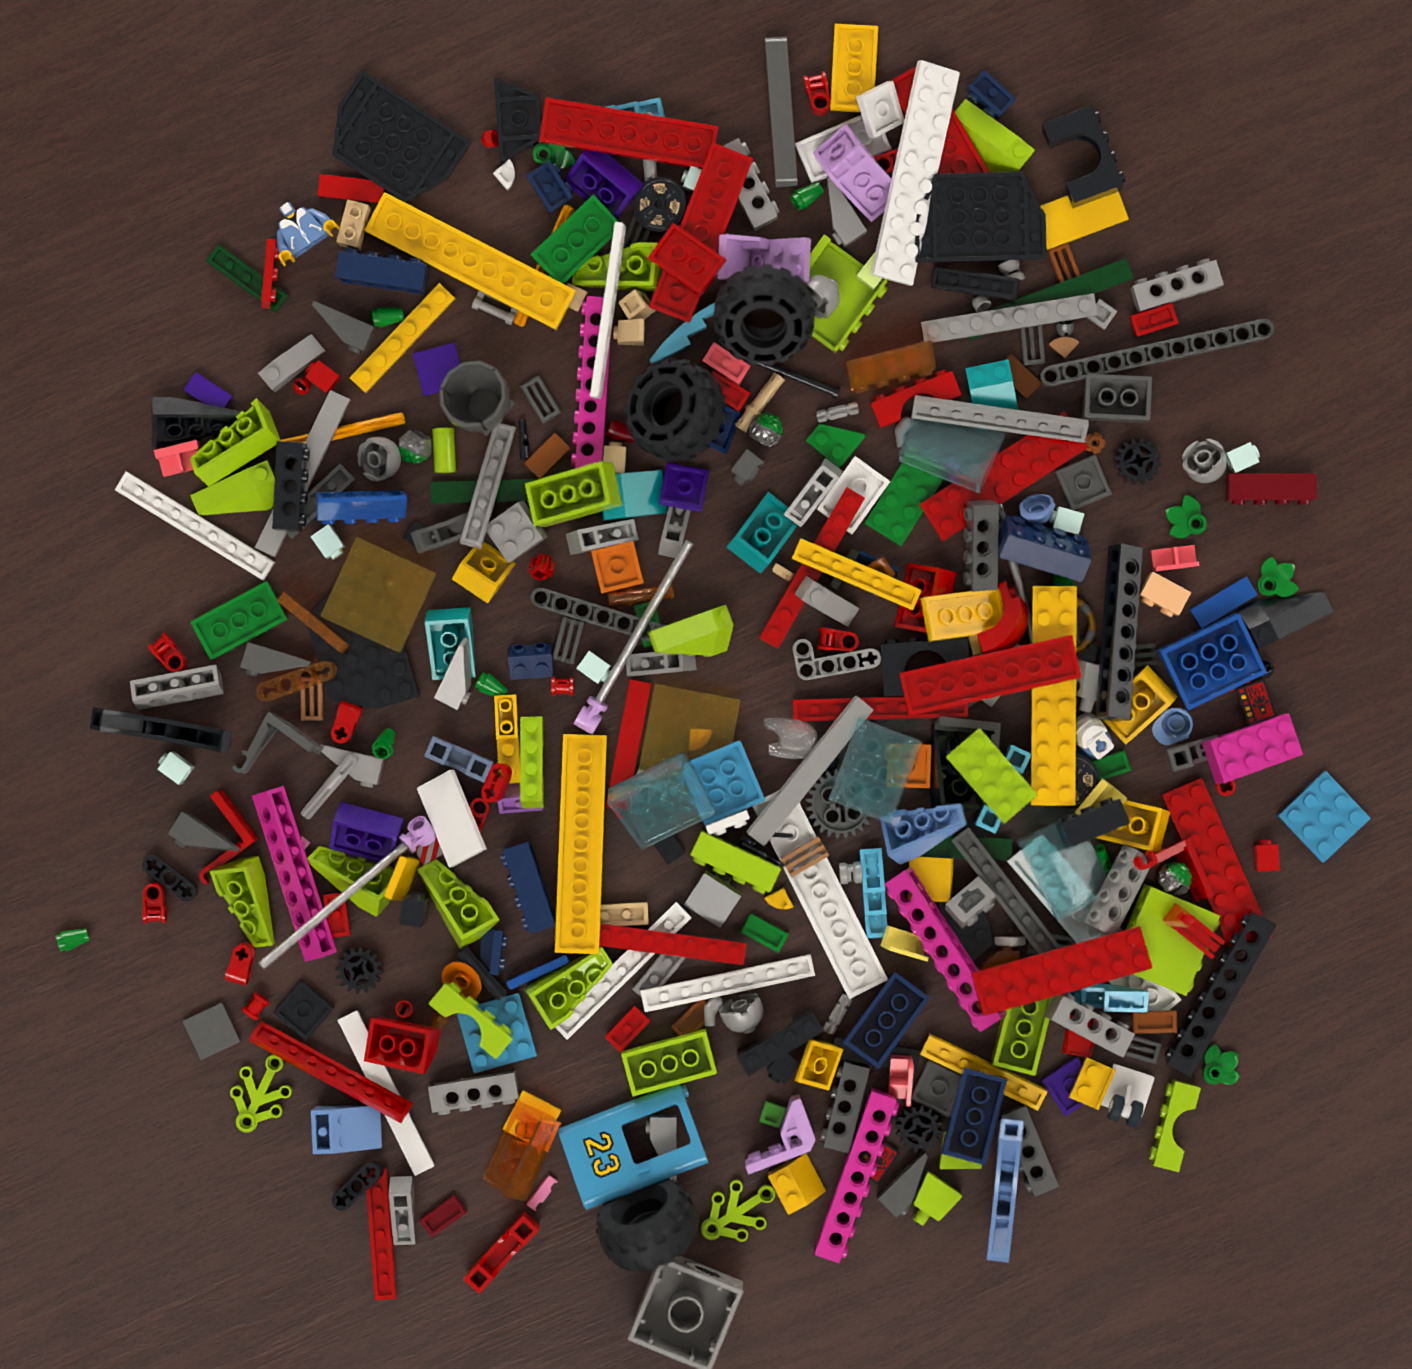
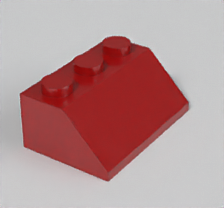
[894,563,957,634]
[364,1017,441,1074]

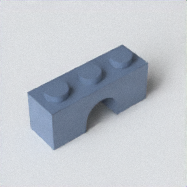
[424,736,494,783]

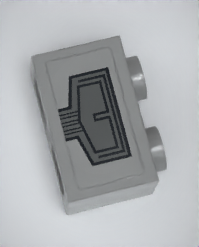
[945,876,996,928]

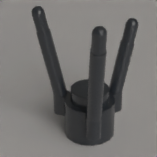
[739,832,793,868]

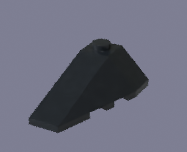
[151,397,241,447]
[1236,592,1334,649]
[930,724,982,813]

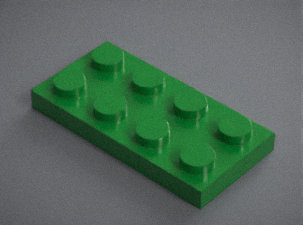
[530,194,618,284]
[864,450,947,547]
[190,581,288,660]

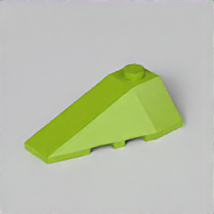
[955,99,1035,172]
[572,243,663,292]
[190,460,275,516]
[648,605,733,657]
[307,846,395,917]
[210,856,275,948]
[417,859,499,949]
[523,946,613,1030]

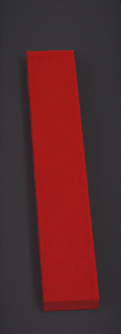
[606,679,651,812]
[365,1168,397,1300]

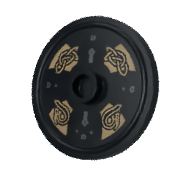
[634,177,687,232]
[1063,754,1099,808]

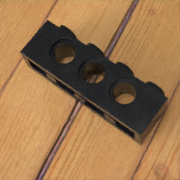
[272,441,310,532]

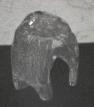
[763,718,818,759]

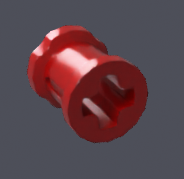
[551,677,574,696]
[241,992,270,1021]

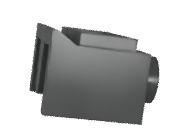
[731,449,764,486]

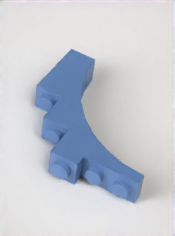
[987,1119,1024,1263]

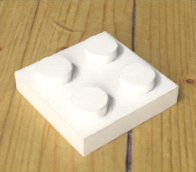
[856,81,905,138]
[706,809,750,837]

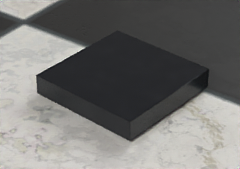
[273,979,335,1041]

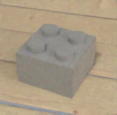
[486,501,548,563]

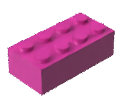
[1202,713,1303,784]

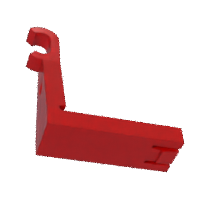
[199,789,259,885]
[1133,838,1214,902]
[1162,903,1225,959]

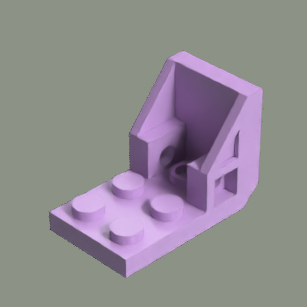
[813,124,892,222]
[718,234,811,283]
[745,1093,815,1174]

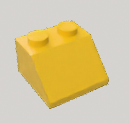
[452,541,516,603]
[795,1038,843,1091]
[767,1153,826,1215]

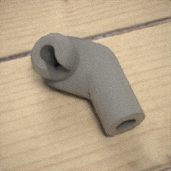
[894,416,916,448]
[704,996,723,1026]

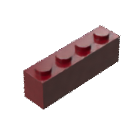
[1226,473,1317,505]

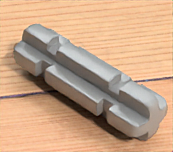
[816,402,859,423]
[823,993,852,1035]

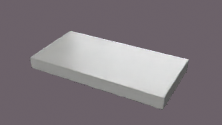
[795,115,892,184]
[417,770,487,867]

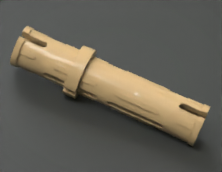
[735,372,785,433]

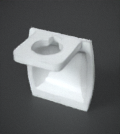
[1076,713,1114,759]

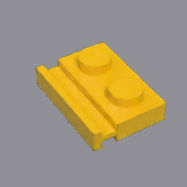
[1069,1057,1116,1110]

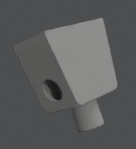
[1076,659,1099,713]

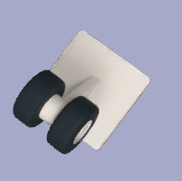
[1101,1064,1154,1128]

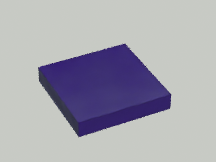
[413,343,461,397]
[659,463,709,512]
[1040,1056,1083,1116]

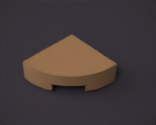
[1049,337,1079,359]

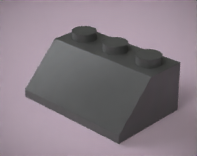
[1081,374,1152,423]

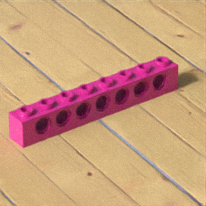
[571,296,612,469]
[252,786,337,962]
[885,867,1007,1032]
[814,1087,899,1263]

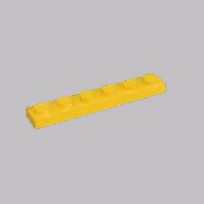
[350,283,455,393]
[792,538,922,610]
[920,1033,1047,1111]

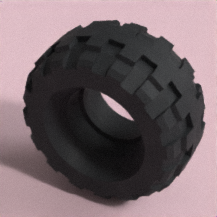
[714,264,815,367]
[624,358,726,462]
[596,1178,699,1272]

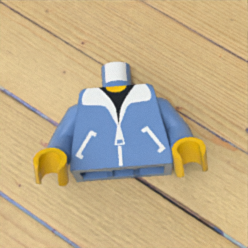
[277,202,340,266]

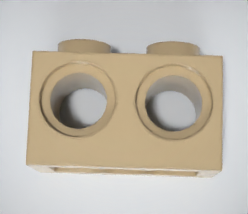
[336,199,371,251]

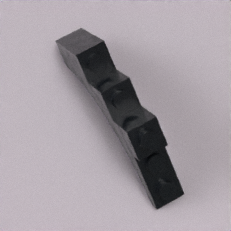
[89,707,232,753]

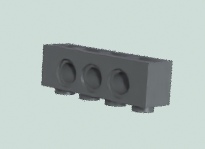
[963,500,999,591]
[820,1061,870,1153]
[998,1104,1059,1197]

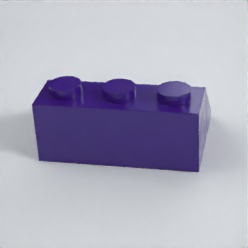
[563,150,643,219]
[329,802,403,865]

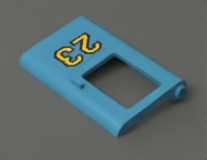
[558,1084,709,1210]

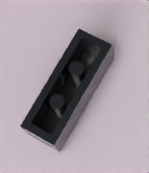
[1056,797,1130,849]
[399,890,431,928]

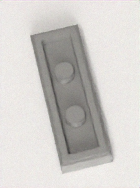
[632,954,686,996]

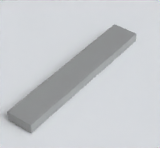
[460,423,516,549]

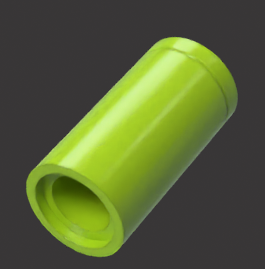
[432,428,456,473]

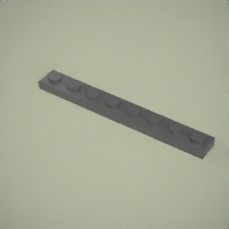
[951,827,1061,955]

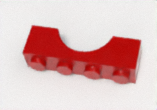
[870,369,962,429]
[463,1211,540,1294]

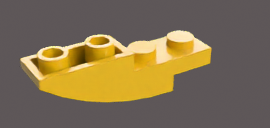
[494,695,520,784]

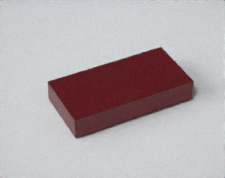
[419,1194,467,1238]

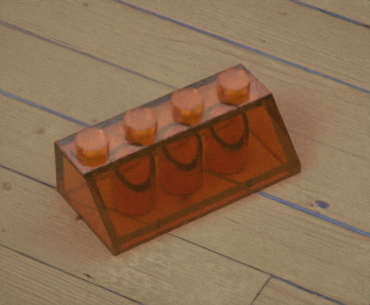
[844,340,936,393]
[482,1100,561,1201]

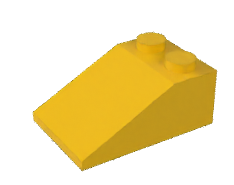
[1102,665,1178,744]
[1096,800,1170,853]

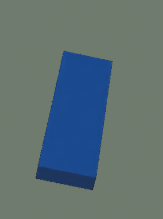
[1190,576,1257,629]
[506,953,570,989]

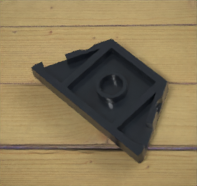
[494,78,541,163]
[938,895,994,973]

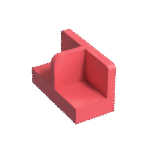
[702,343,751,386]
[154,440,201,477]
[1150,545,1200,572]
[888,1055,914,1106]

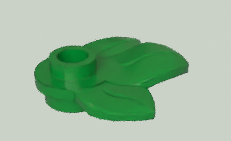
[532,143,575,176]
[1165,495,1207,539]
[1257,557,1299,597]
[1203,1044,1240,1085]

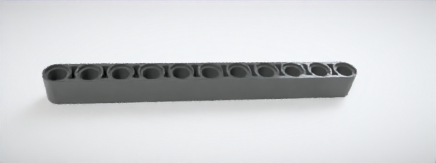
[1039,319,1274,387]

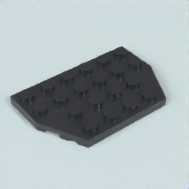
[332,70,472,203]
[915,172,1047,263]
[305,572,420,709]

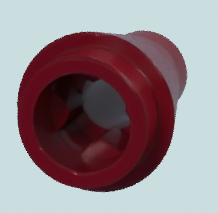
[605,419,635,443]

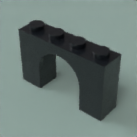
[1041,105,1125,208]
[881,637,970,697]
[737,1007,824,1077]

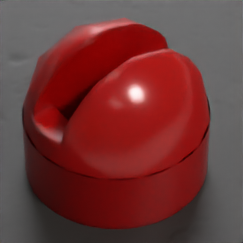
[481,129,499,148]
[293,377,311,395]
[395,1000,413,1019]

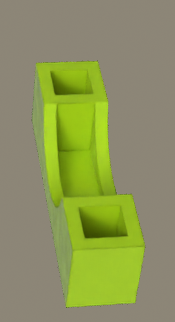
[520,717,544,808]
[428,981,514,1059]
[1149,1079,1201,1172]

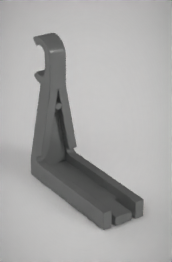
[232,712,324,774]
[934,716,1001,749]

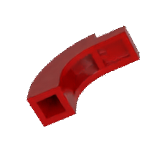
[977,581,1028,654]

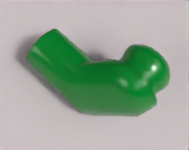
[1094,844,1113,875]

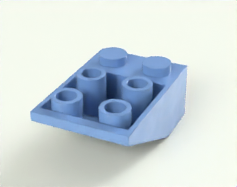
[311,1104,382,1154]

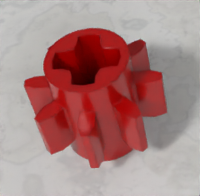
[527,553,555,580]

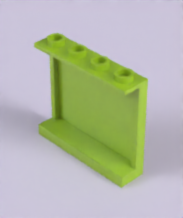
[809,235,888,353]
[1125,884,1220,996]

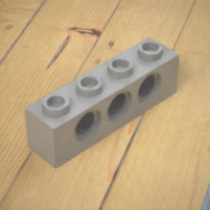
[723,138,779,231]
[1130,258,1224,313]
[130,665,224,710]
[1084,844,1150,935]
[1044,993,1135,1057]
[428,1070,520,1115]

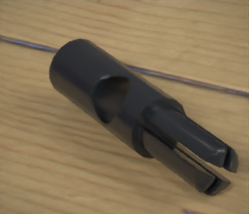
[519,419,530,459]

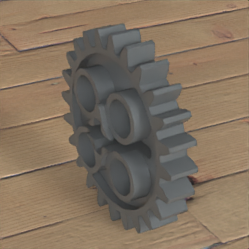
[805,768,876,839]

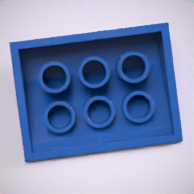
[316,490,407,524]
[1156,613,1267,710]

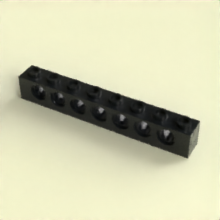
[1095,543,1143,722]
[1165,910,1276,1077]

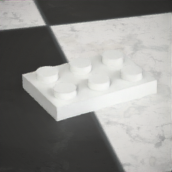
[817,456,890,535]

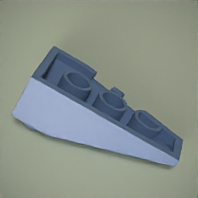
[880,804,966,865]

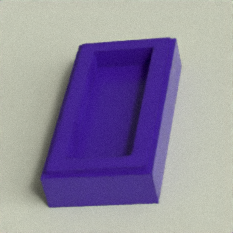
[184,372,233,408]

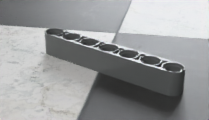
[765,36,798,188]
[531,588,665,642]

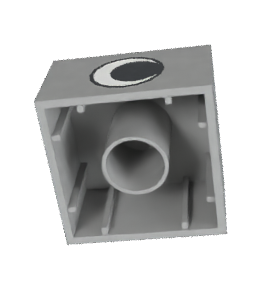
[628,1256,743,1369]

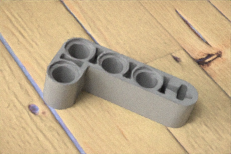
[792,639,881,680]

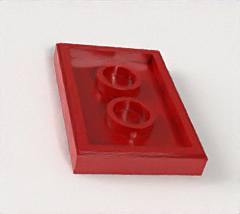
[648,223,727,296]

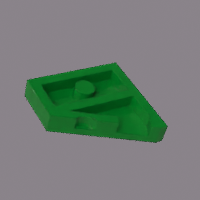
[806,424,866,468]

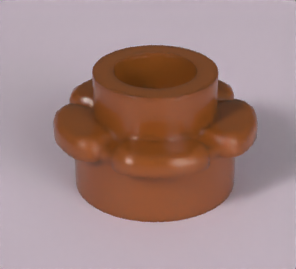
[1085,432,1106,454]

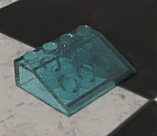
[899,419,1005,493]
[828,718,923,823]
[607,752,717,849]
[1016,812,1107,921]

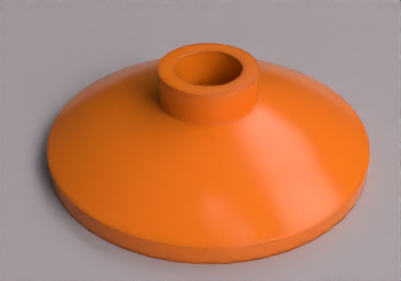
[442,962,482,999]

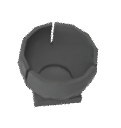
[440,361,515,436]

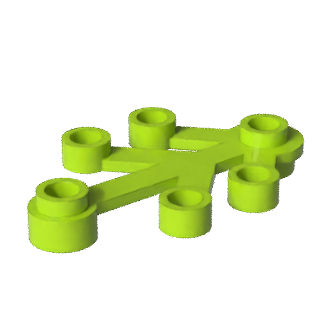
[230,1054,293,1133]
[701,1180,775,1242]

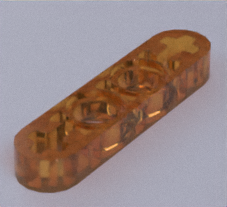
[277,591,349,654]
[256,661,337,701]

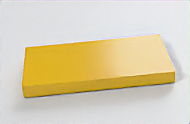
[830,24,878,112]
[1040,192,1129,250]
[921,587,1004,642]

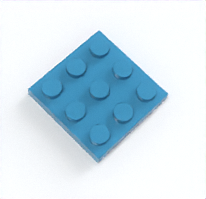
[680,740,766,826]
[1277,771,1371,863]
[457,992,537,1074]

